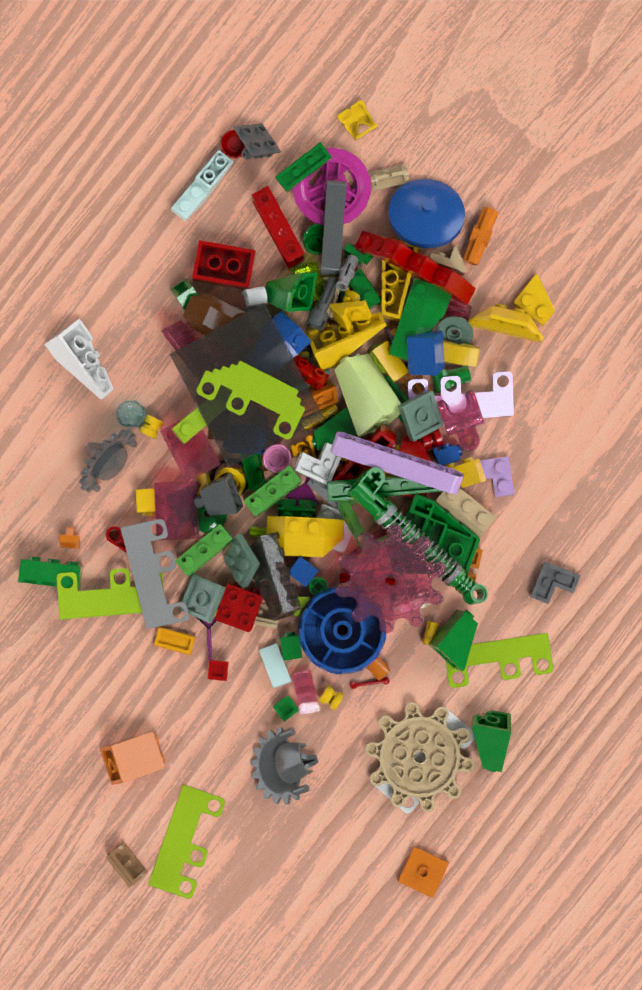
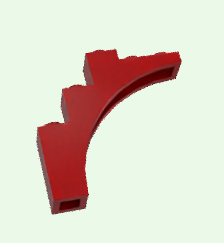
[354,231,476,305]

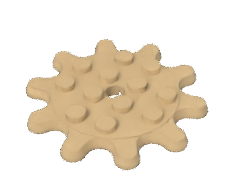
[365,702,475,812]

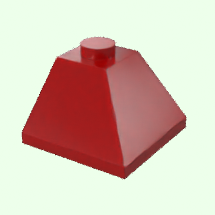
[399,435,431,462]

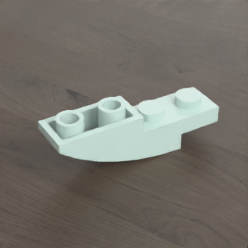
[171,150,234,222]

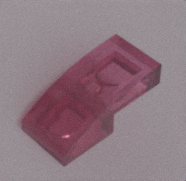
[292,670,320,715]

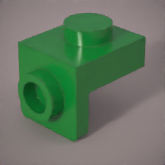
[344,243,374,267]

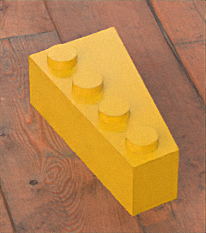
[382,237,421,322]

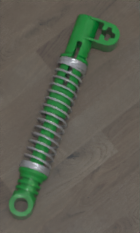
[348,467,488,605]

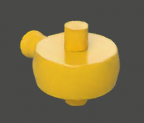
[343,286,360,303]

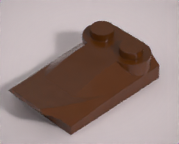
[183,293,258,353]

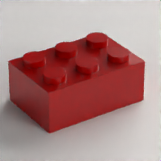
[192,240,256,290]

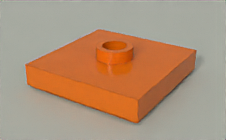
[398,846,449,898]

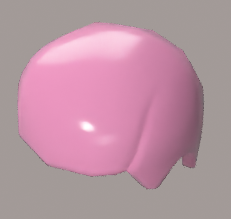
[262,444,291,473]

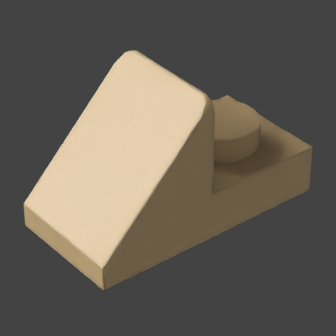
[430,245,466,275]

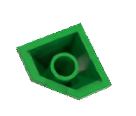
[265,272,317,312]
[472,710,511,772]

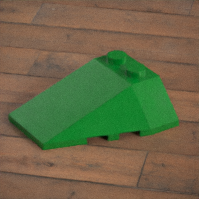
[389,494,480,575]

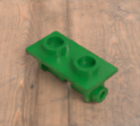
[240,453,267,491]
[277,499,317,518]

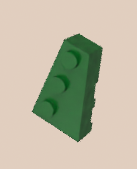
[18,556,83,590]

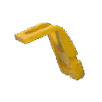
[337,100,378,141]

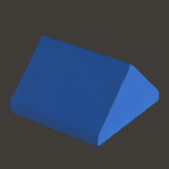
[406,330,445,376]

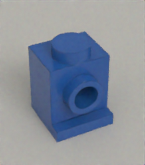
[432,443,463,466]

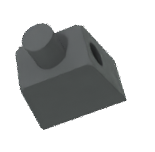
[194,473,243,515]

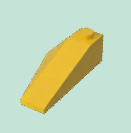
[305,312,387,370]

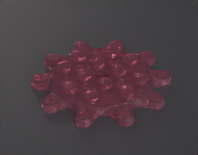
[336,525,446,634]

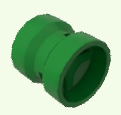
[309,577,328,595]

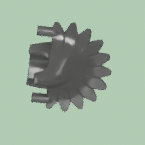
[79,429,137,493]
[250,727,319,805]

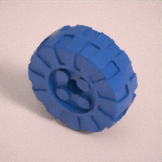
[298,586,387,674]

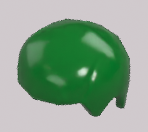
[303,224,324,255]

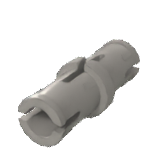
[336,255,359,291]

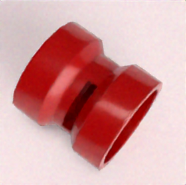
[421,429,444,451]

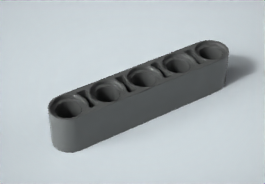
[320,180,346,276]

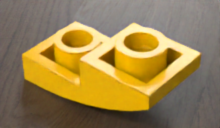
[443,340,480,367]

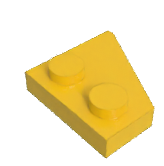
[513,274,555,327]

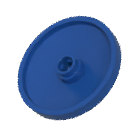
[388,179,465,248]

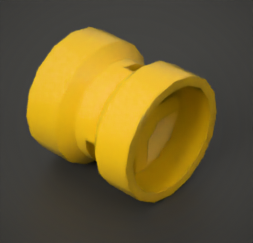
[139,414,164,440]
[319,685,345,711]

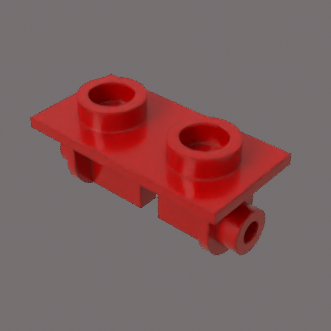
[288,355,329,390]

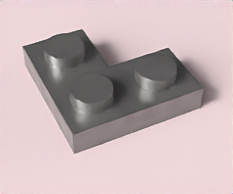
[530,561,581,604]

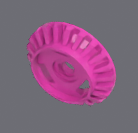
[293,148,371,225]

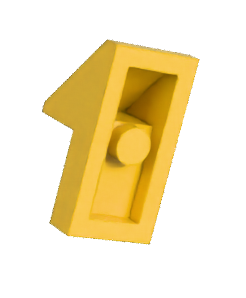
[329,300,371,331]

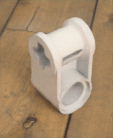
[241,286,267,310]

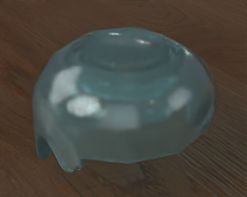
[116,400,146,429]

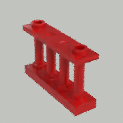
[251,186,305,270]

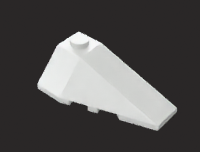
[44,318,114,399]

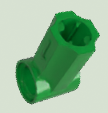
[432,366,472,393]

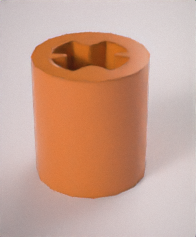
[366,656,391,681]

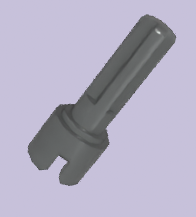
[306,276,338,331]

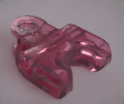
[437,390,485,451]

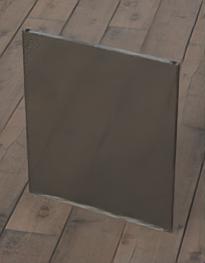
[170,303,324,467]

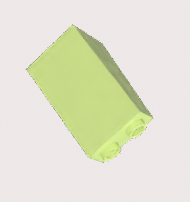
[334,354,401,437]

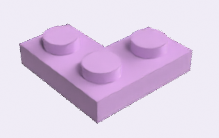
[481,457,514,497]

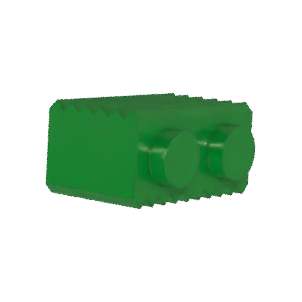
[348,269,382,311]

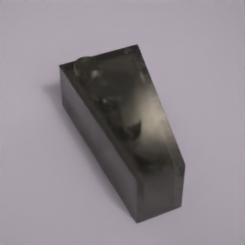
[249,532,301,621]

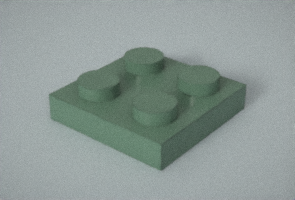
[398,390,444,441]
[223,534,260,588]
[179,574,226,623]

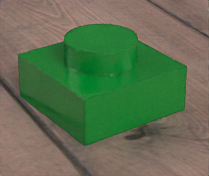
[273,695,300,722]

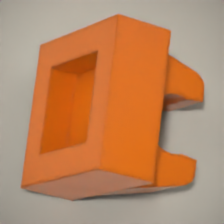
[59,527,81,549]

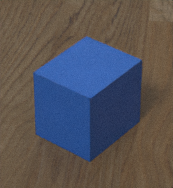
[288,556,319,587]

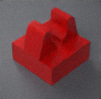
[208,660,229,681]

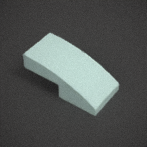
[259,643,292,688]

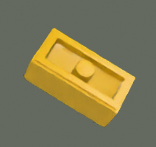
[372,341,409,383]

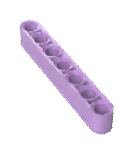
[330,432,464,494]

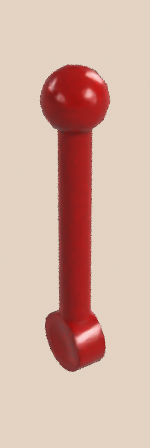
[350,677,390,689]

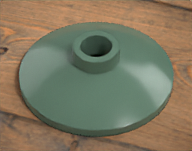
[435,316,473,345]

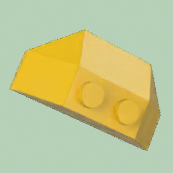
[468,304,544,343]
[266,516,344,557]

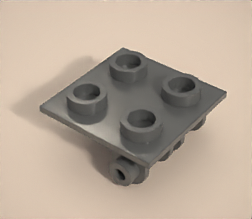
[233,123,281,160]

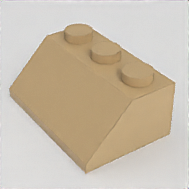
[435,488,496,538]

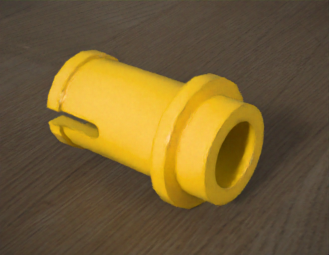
[421,621,439,646]

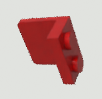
[215,581,265,632]

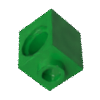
[280,632,303,661]

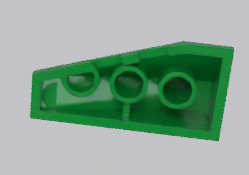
[389,278,452,361]

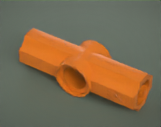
[463,206,499,266]

